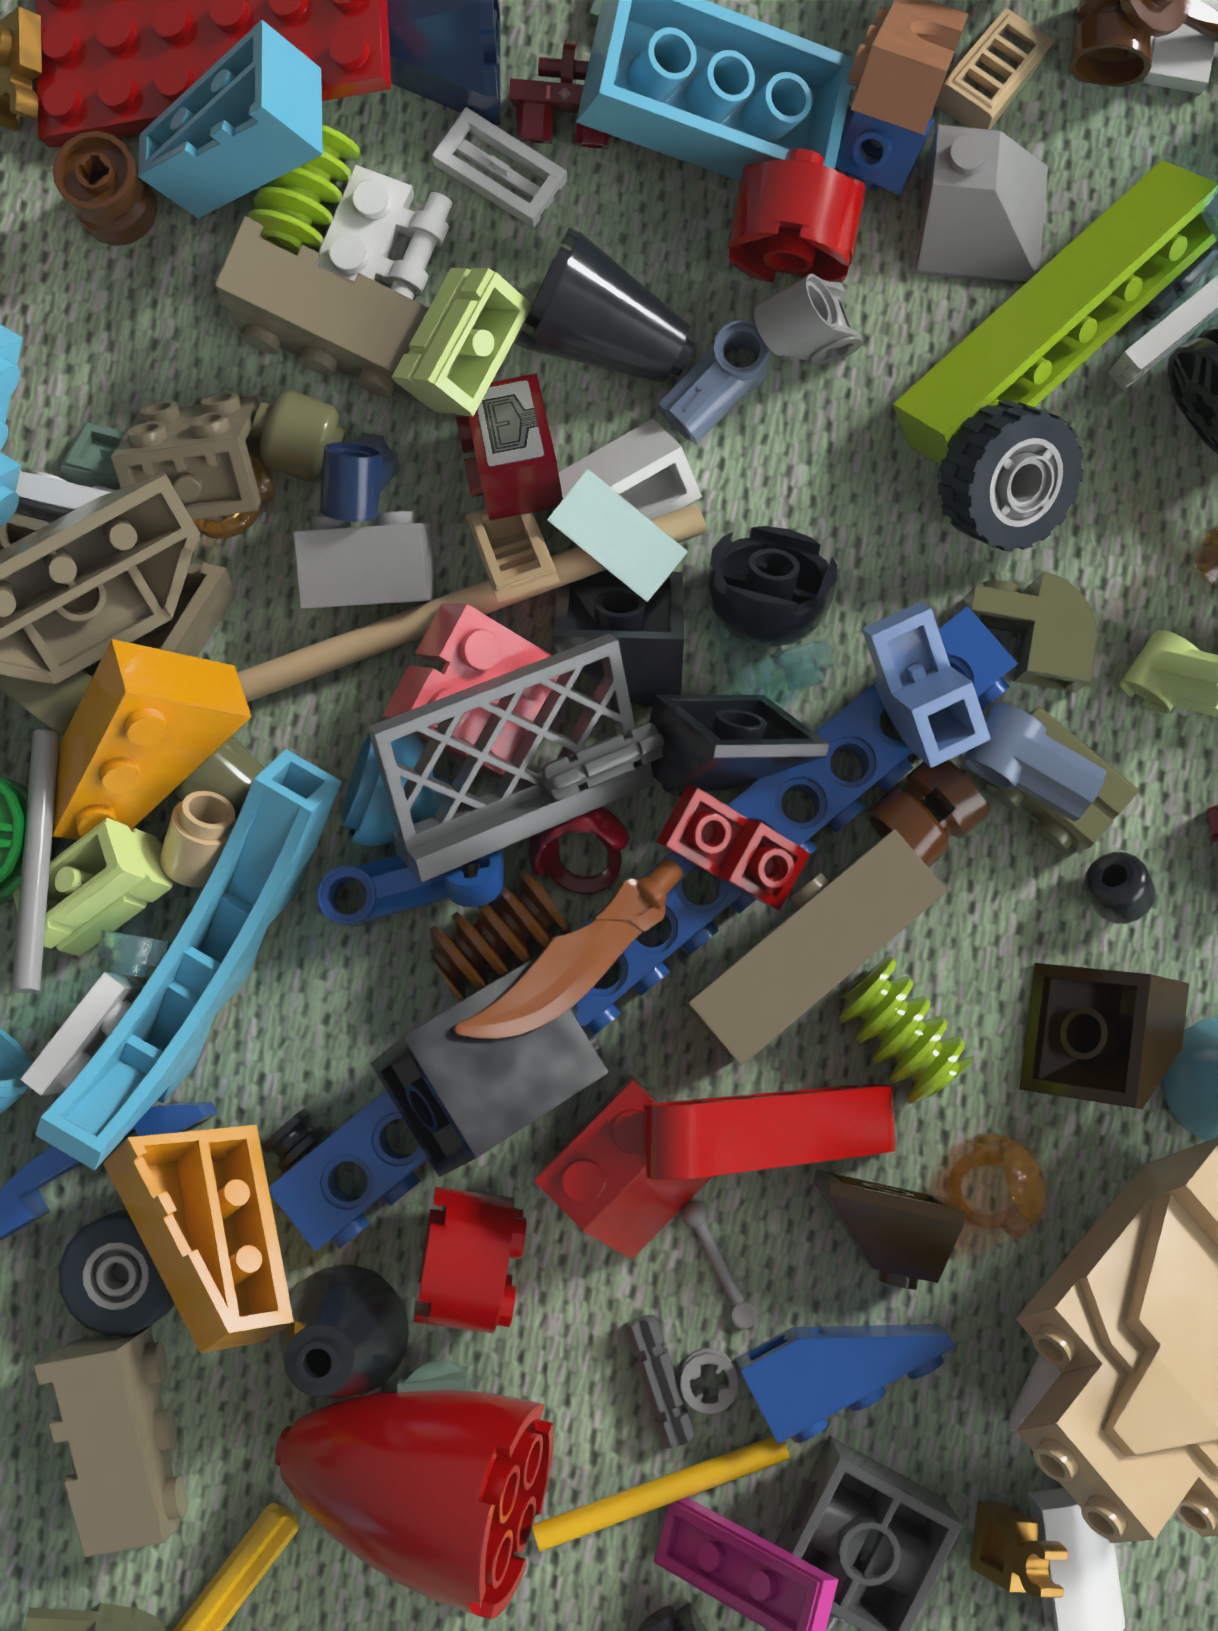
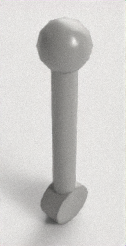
[681,1201,757,1329]

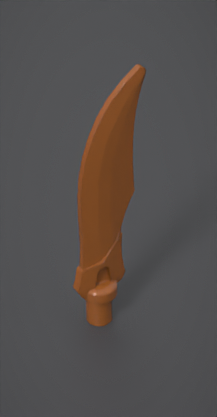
[453,858,684,1039]

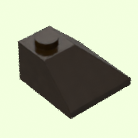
[1019,963,1189,1109]
[813,1169,966,1290]

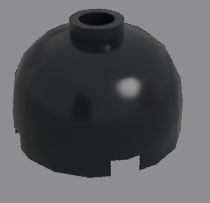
[707,526,837,647]

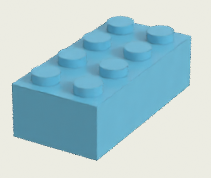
[576,0,855,181]

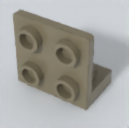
[111,392,261,520]

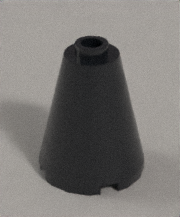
[515,227,695,383]
[279,1264,409,1399]

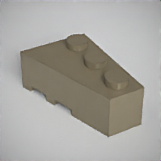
[33,1326,187,1557]

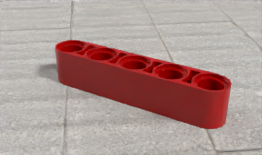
[643,1084,896,1180]

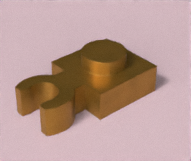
[0,6,42,132]
[970,1501,1068,1598]

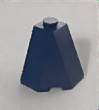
[388,0,501,125]

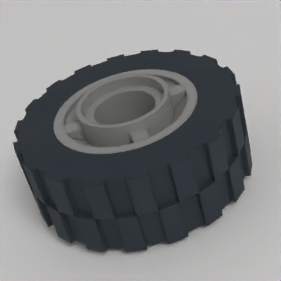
[938,400,1083,551]

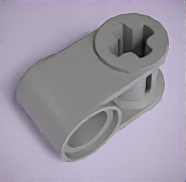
[754,274,863,365]

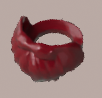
[528,806,630,894]

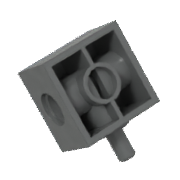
[774,1435,963,1631]

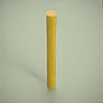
[531,1435,790,1552]

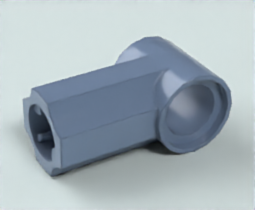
[658,320,770,445]
[962,702,1107,821]

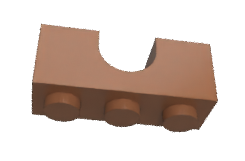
[847,0,968,135]

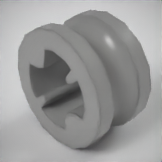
[679,1348,739,1414]

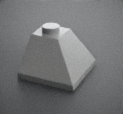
[916,125,1048,285]

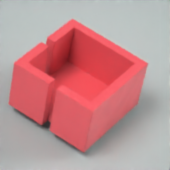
[382,604,559,779]

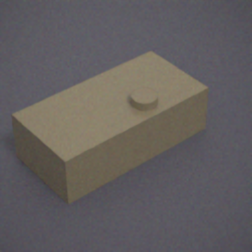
[684,829,948,1066]

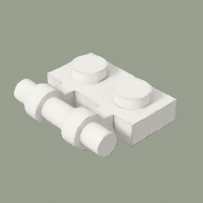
[316,165,452,300]

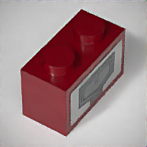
[456,373,563,521]

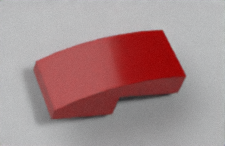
[656,785,811,911]

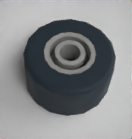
[59,1210,175,1336]

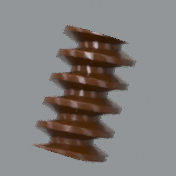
[429,871,571,1002]

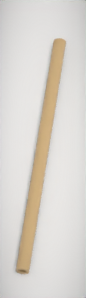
[237,502,707,702]

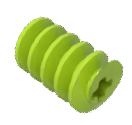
[246,124,360,256]
[838,956,974,1104]

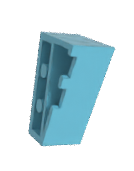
[137,20,323,219]

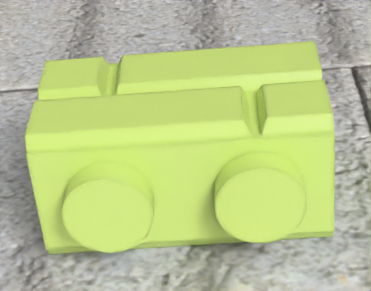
[392,268,532,417]
[12,818,174,957]

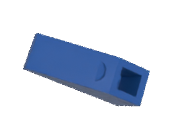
[736,1324,955,1444]

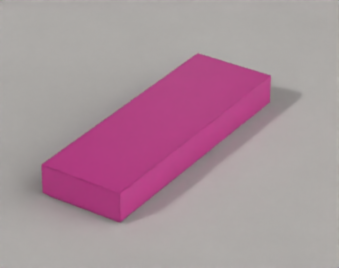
[653,1498,839,1631]

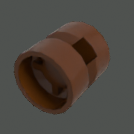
[1069,0,1155,87]
[53,131,158,246]
[866,760,990,868]

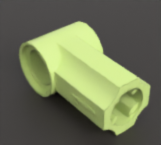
[1120,630,1218,717]

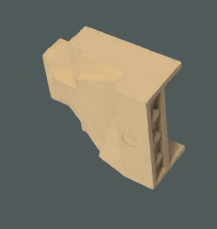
[1016,1137,1218,1543]

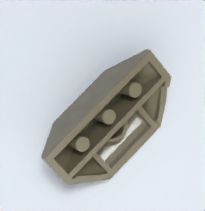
[0,473,200,685]

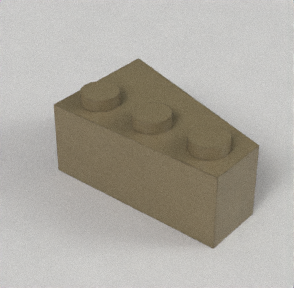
[215,216,429,398]

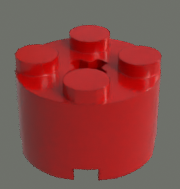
[728,148,866,283]
[413,1186,527,1334]

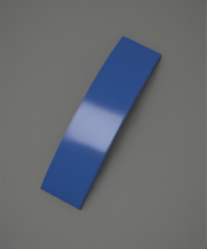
[0,1102,218,1241]

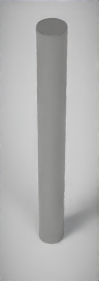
[12,730,60,993]

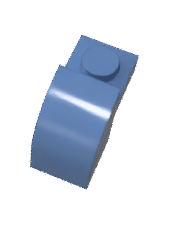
[862,601,991,768]

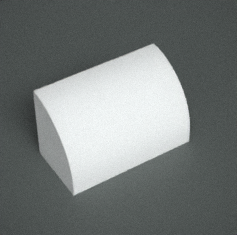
[559,419,702,520]
[1027,1488,1125,1631]

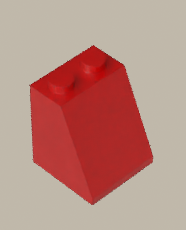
[534,1075,713,1259]

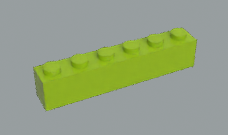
[893,160,1218,465]

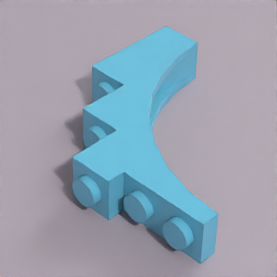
[35,749,342,1171]

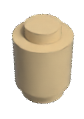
[159,791,237,888]

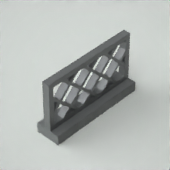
[367,634,655,882]

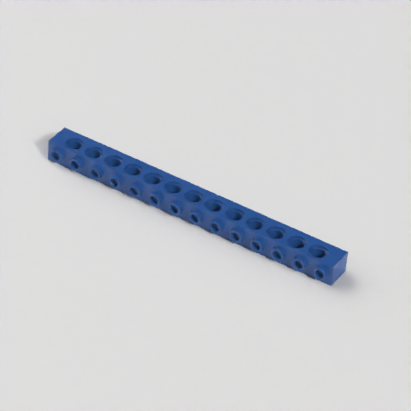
[268,606,1018,1252]

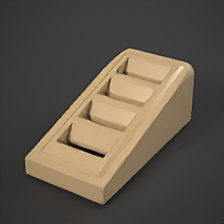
[935,8,1055,130]
[466,508,560,603]

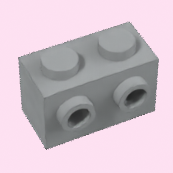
[294,511,437,609]

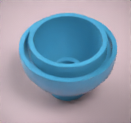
[340,732,451,847]

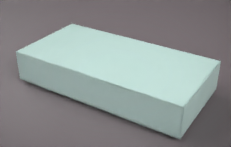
[547,469,688,602]

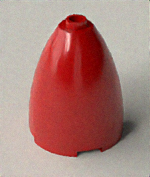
[275,1390,554,1619]

